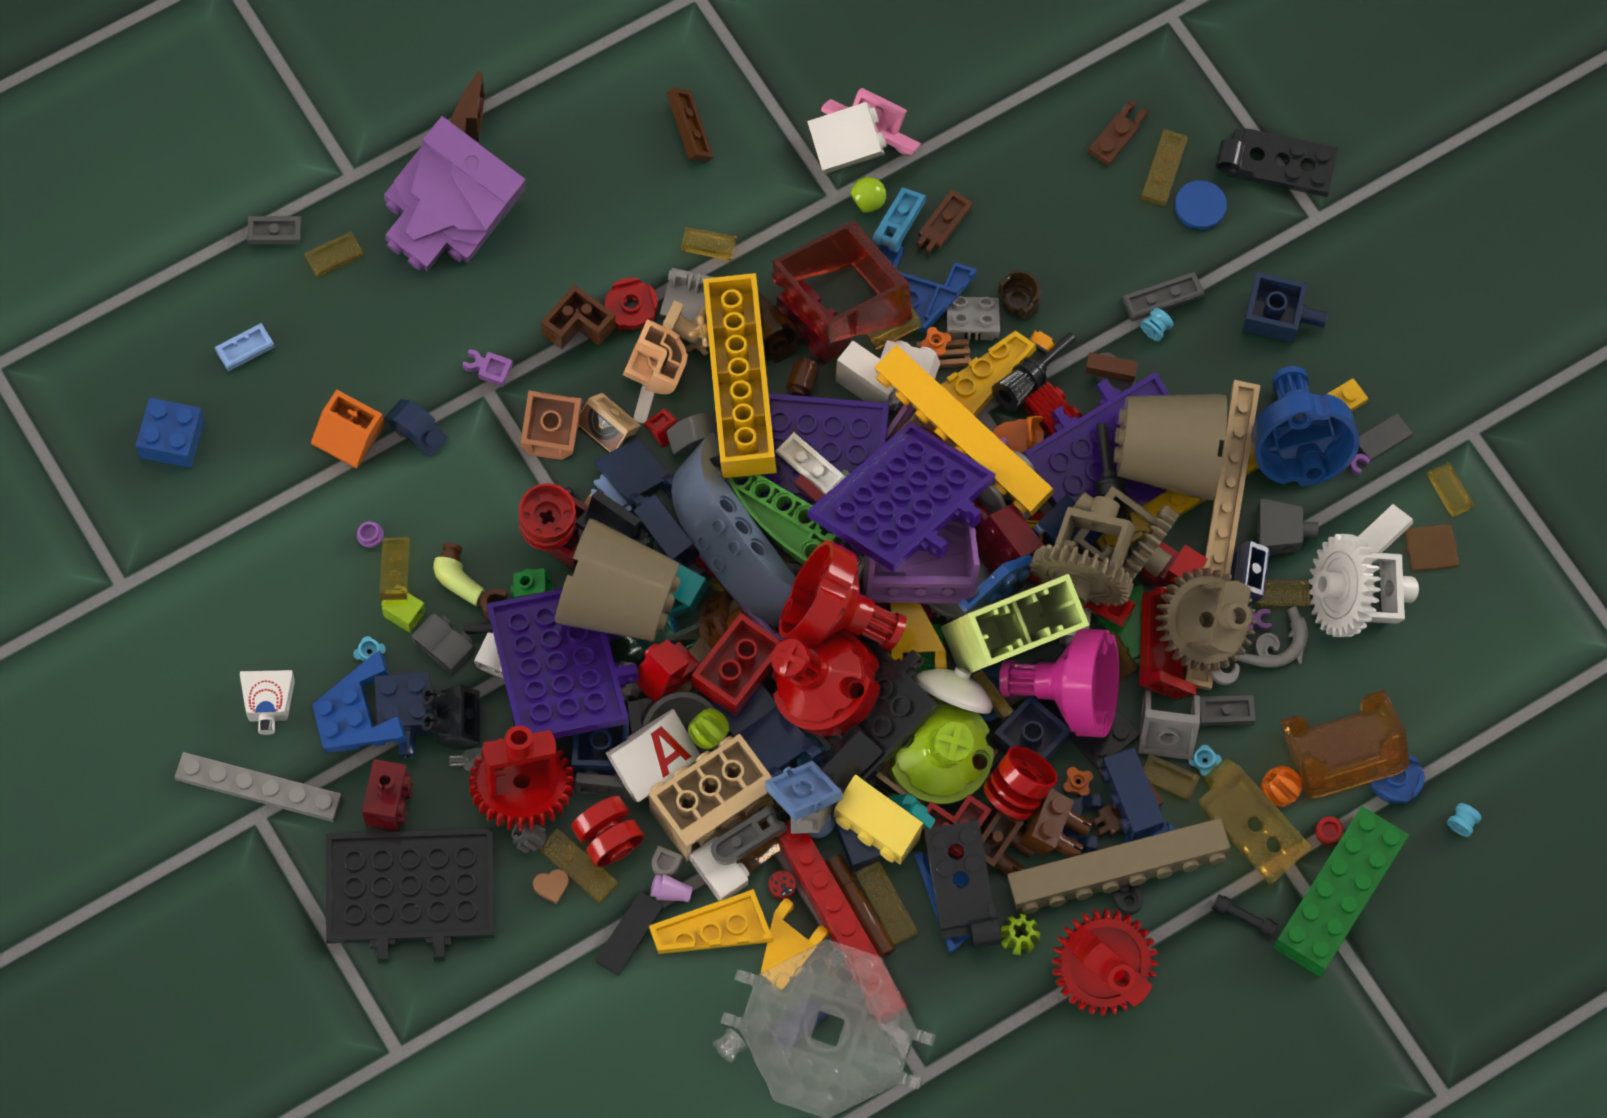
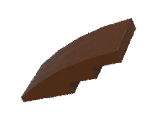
[450,72,485,142]

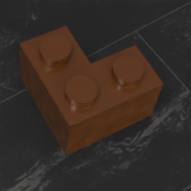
[541,284,616,349]

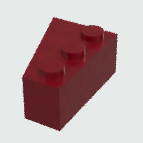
[776,279,851,365]

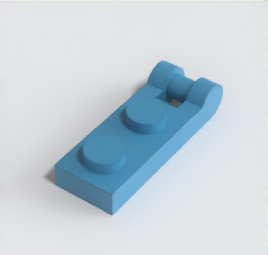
[872,187,926,253]

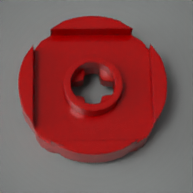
[605,278,658,330]

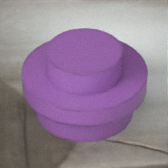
[357,521,384,548]

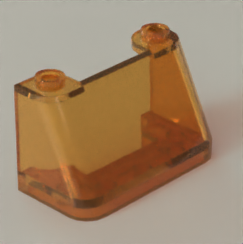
[1280,689,1410,798]

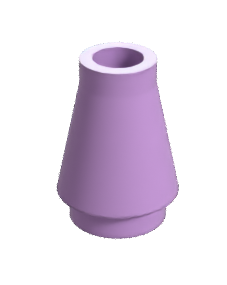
[650,873,693,902]

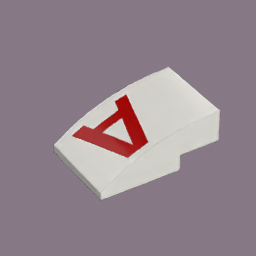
[606,709,700,802]

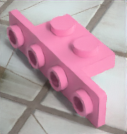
[821,88,921,155]

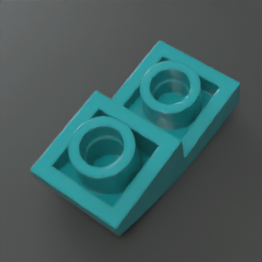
[890,793,935,829]

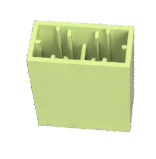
[941,574,1089,673]

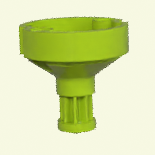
[887,697,994,806]

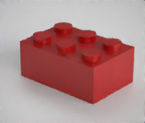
[692,613,782,717]

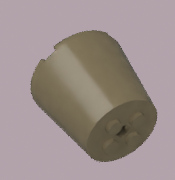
[1113,394,1227,501]
[555,518,681,642]

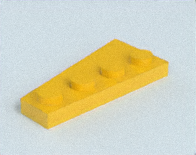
[941,331,1036,417]
[649,889,773,954]

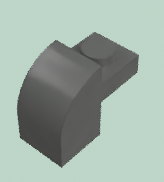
[666,413,718,456]

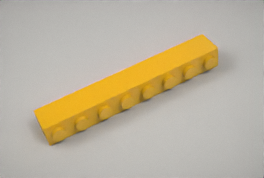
[874,344,1054,516]

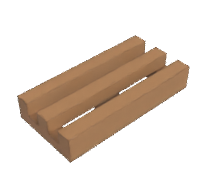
[916,339,971,368]

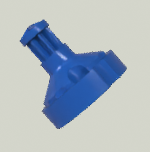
[1251,366,1359,486]

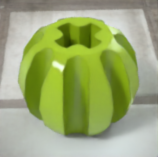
[688,708,730,750]
[1000,914,1041,955]

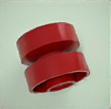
[571,796,645,868]

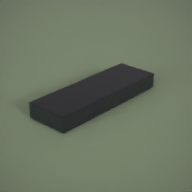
[595,891,664,976]

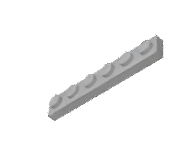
[175,752,342,822]

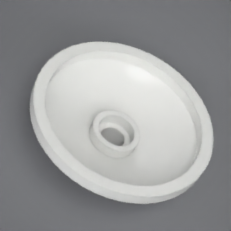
[915,667,993,714]

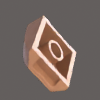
[520,390,583,460]

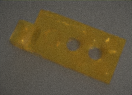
[1198,758,1312,885]

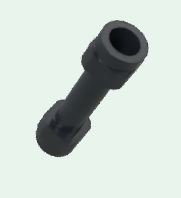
[1211,894,1278,939]

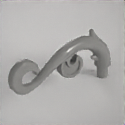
[1209,606,1308,685]

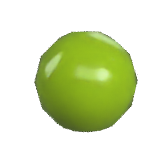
[850,177,887,213]

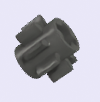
[512,821,546,854]

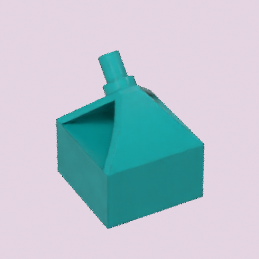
[659,552,709,638]

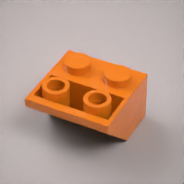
[311,389,385,469]

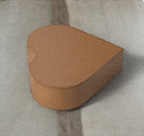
[533,869,569,905]

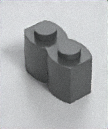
[411,613,475,676]

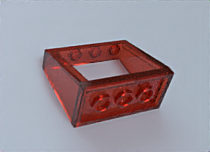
[772,220,912,343]

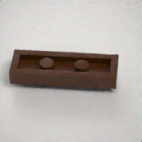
[666,88,714,163]

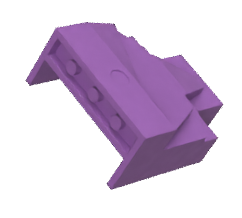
[384,116,526,272]
[863,518,980,603]

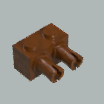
[1019,789,1092,857]
[980,808,1034,875]

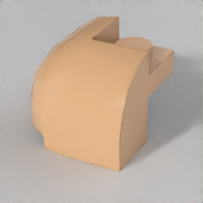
[623,319,688,395]

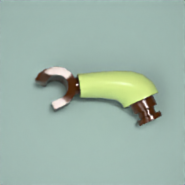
[433,543,508,622]

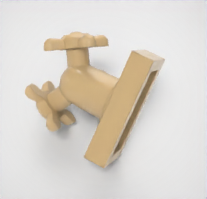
[663,300,709,356]

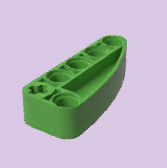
[728,475,843,565]

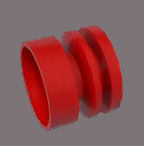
[519,483,576,551]
[983,746,1058,820]

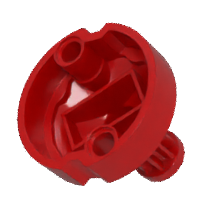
[779,540,907,651]
[771,629,880,736]

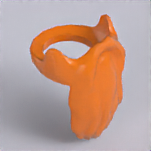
[992,416,1044,453]

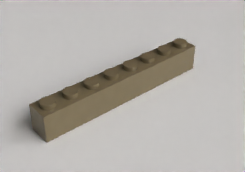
[1007,818,1230,914]

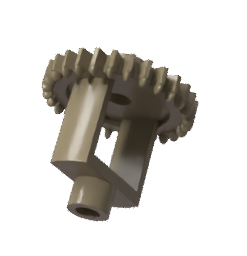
[1071,485,1179,580]
[1030,496,1135,606]
[1155,568,1257,672]

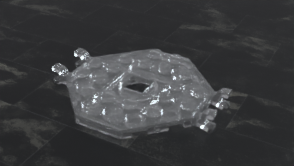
[720,939,937,1118]

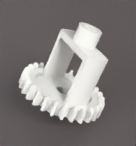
[1308,534,1419,637]

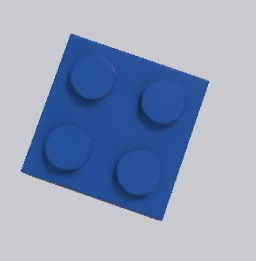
[135,397,205,468]

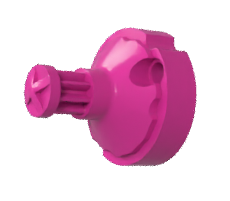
[999,629,1120,737]

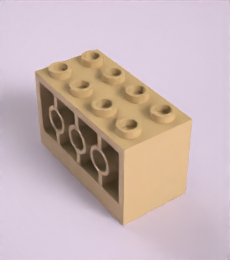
[649,734,777,862]

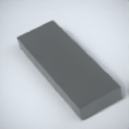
[1121,272,1205,322]

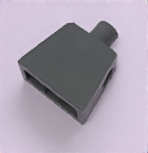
[1257,499,1318,555]

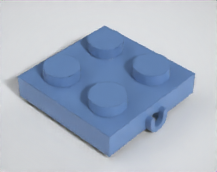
[765,761,842,821]

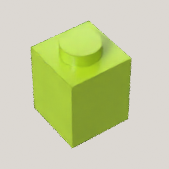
[381,586,426,633]

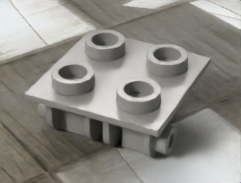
[660,268,715,324]
[946,296,1000,341]

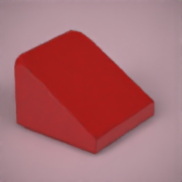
[643,409,679,447]

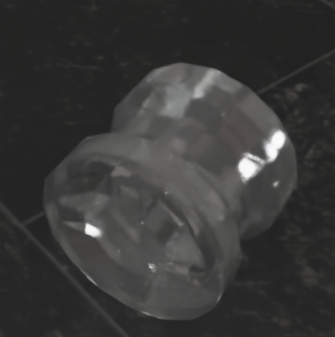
[712,1027,748,1063]

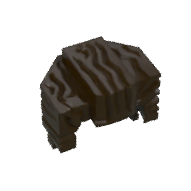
[998,270,1041,321]

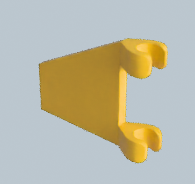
[890,603,947,669]
[761,898,828,991]

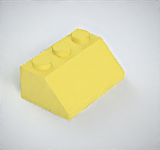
[834,774,923,865]

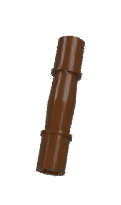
[825,854,896,959]

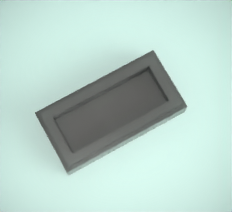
[1359,413,1413,463]

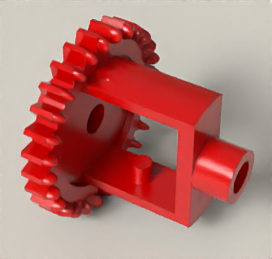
[469,726,574,831]
[1051,908,1158,1016]

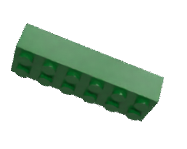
[1273,806,1409,977]

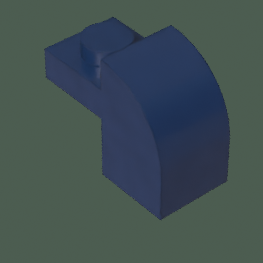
[384,399,448,457]

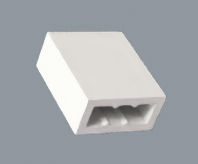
[807,102,887,174]
[835,341,901,412]

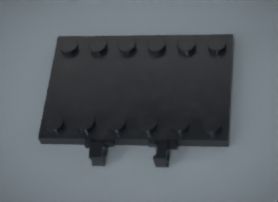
[763,629,940,783]
[326,828,495,964]

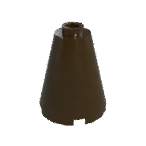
[758,292,802,364]

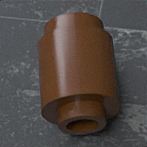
[786,358,818,397]

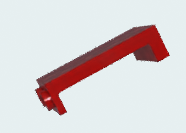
[1139,587,1196,700]

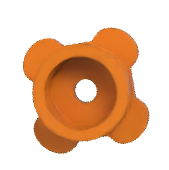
[921,327,952,356]
[1063,767,1093,796]

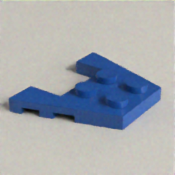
[876,245,977,333]
[312,651,407,753]

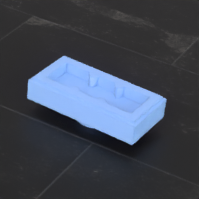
[215,323,275,372]

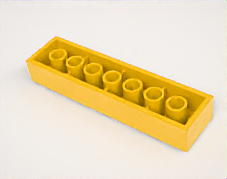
[703,273,777,479]

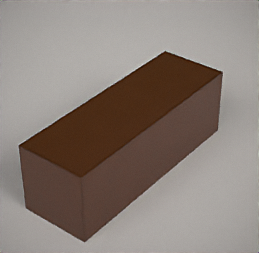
[1085,352,1138,383]

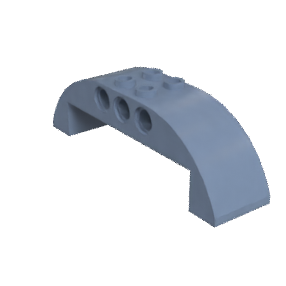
[671,432,796,628]

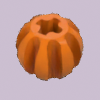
[1261,766,1302,807]

